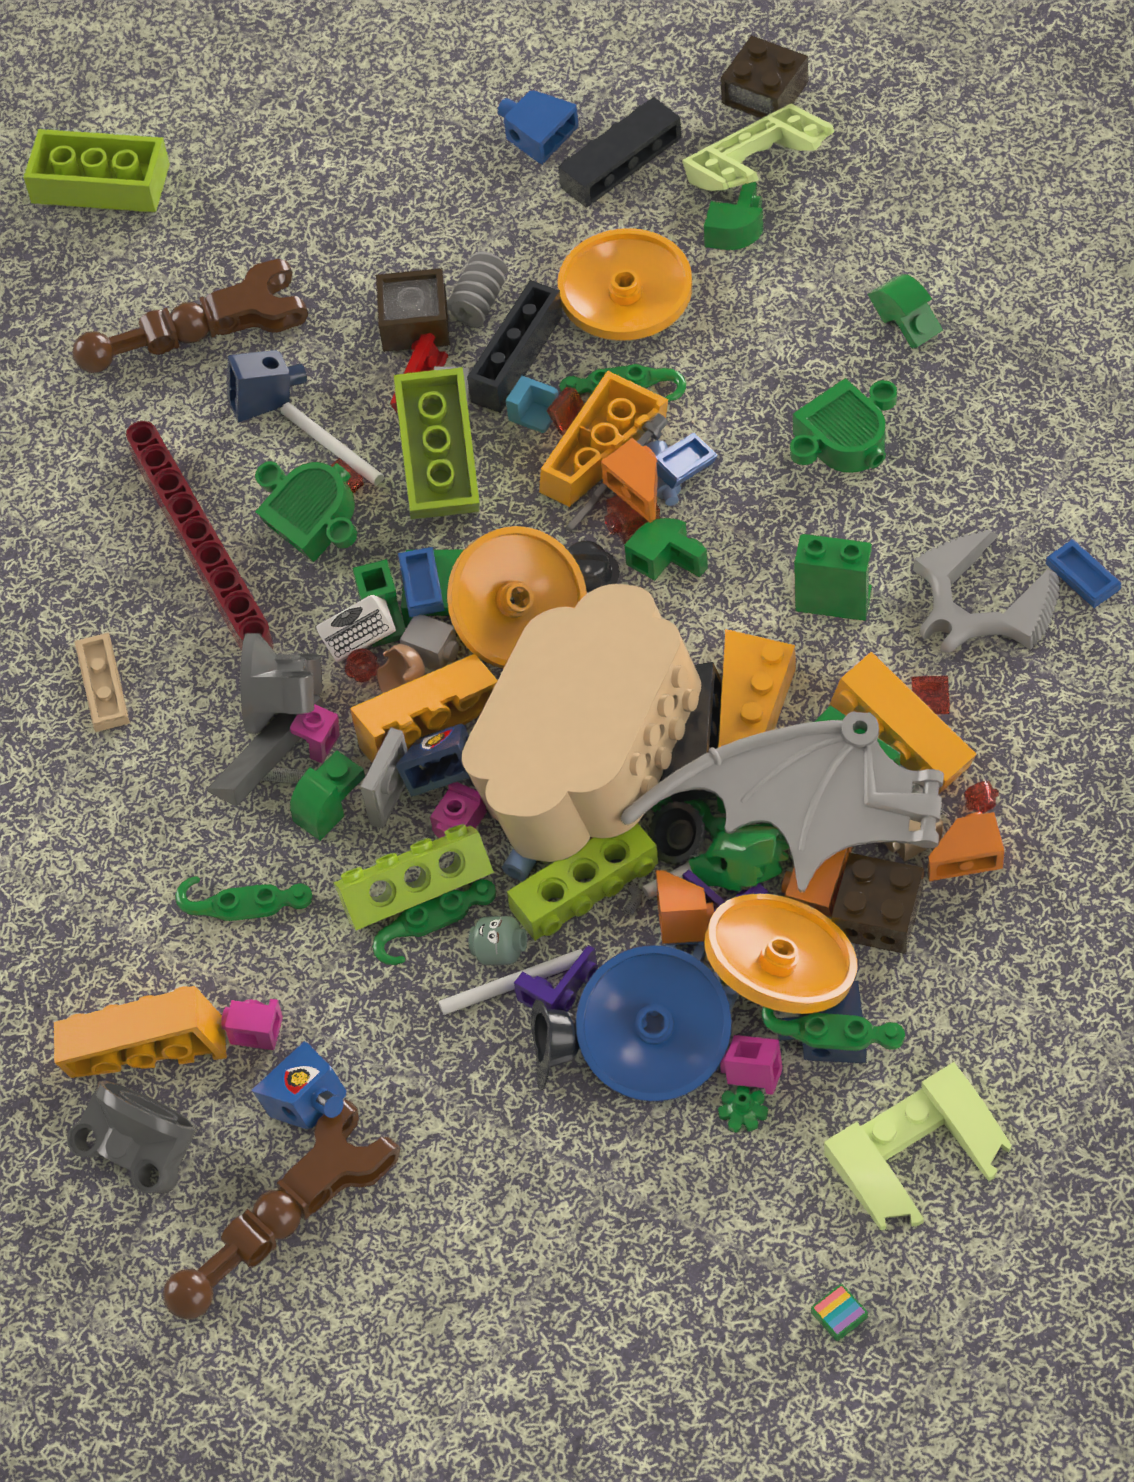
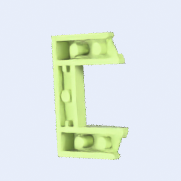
[682,104,834,191]
[824,1062,1012,1230]

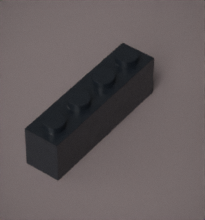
[558,97,682,208]
[467,280,563,413]
[659,662,722,803]

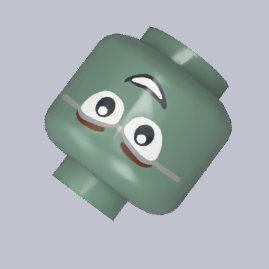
[468,916,527,965]

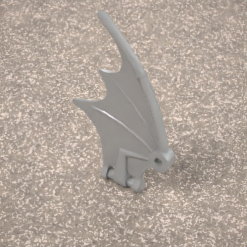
[621,711,944,892]

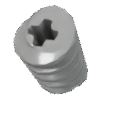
[447,251,508,327]

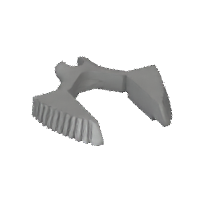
[913,530,1060,653]

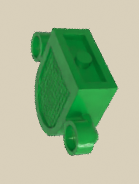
[790,378,897,473]
[255,461,357,562]

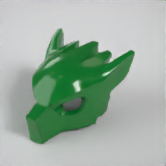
[689,822,789,891]

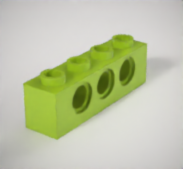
[507,823,658,941]
[333,824,494,930]

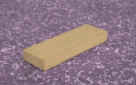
[74,632,130,732]

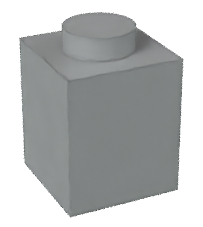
[400,615,459,671]

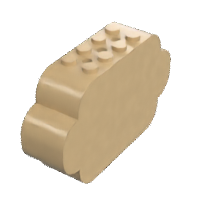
[462,584,701,862]

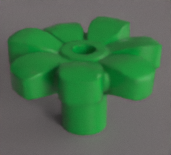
[718,1085,768,1133]

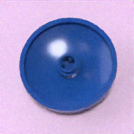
[576,945,732,1102]

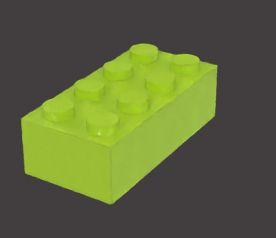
[23,129,170,212]
[393,367,480,520]

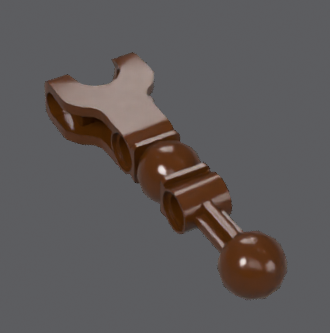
[72,259,308,373]
[163,1100,400,1320]

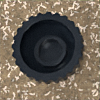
[648,801,706,865]

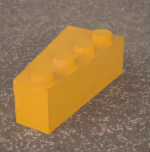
[539,371,668,507]
[719,629,796,747]
[828,652,976,794]
[350,654,498,763]
[54,986,227,1078]

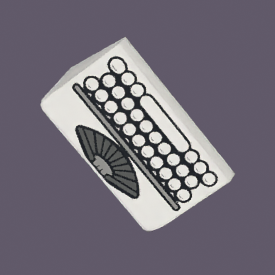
[316,595,396,663]

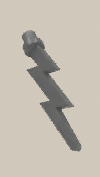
[566,413,668,532]

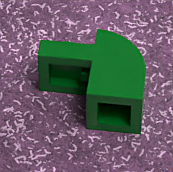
[704,181,763,250]
[867,274,943,349]
[624,518,708,581]
[352,559,405,647]
[290,750,366,841]

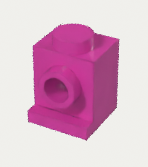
[430,782,486,838]
[221,999,283,1050]
[720,1035,783,1095]

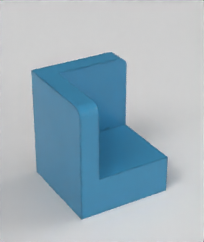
[506,376,560,433]

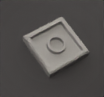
[360,728,407,829]

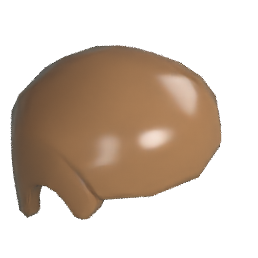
[377,644,425,694]

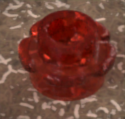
[345,648,380,682]
[963,781,1000,813]

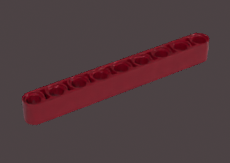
[126,421,274,651]

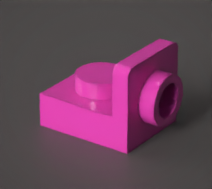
[290,704,340,764]

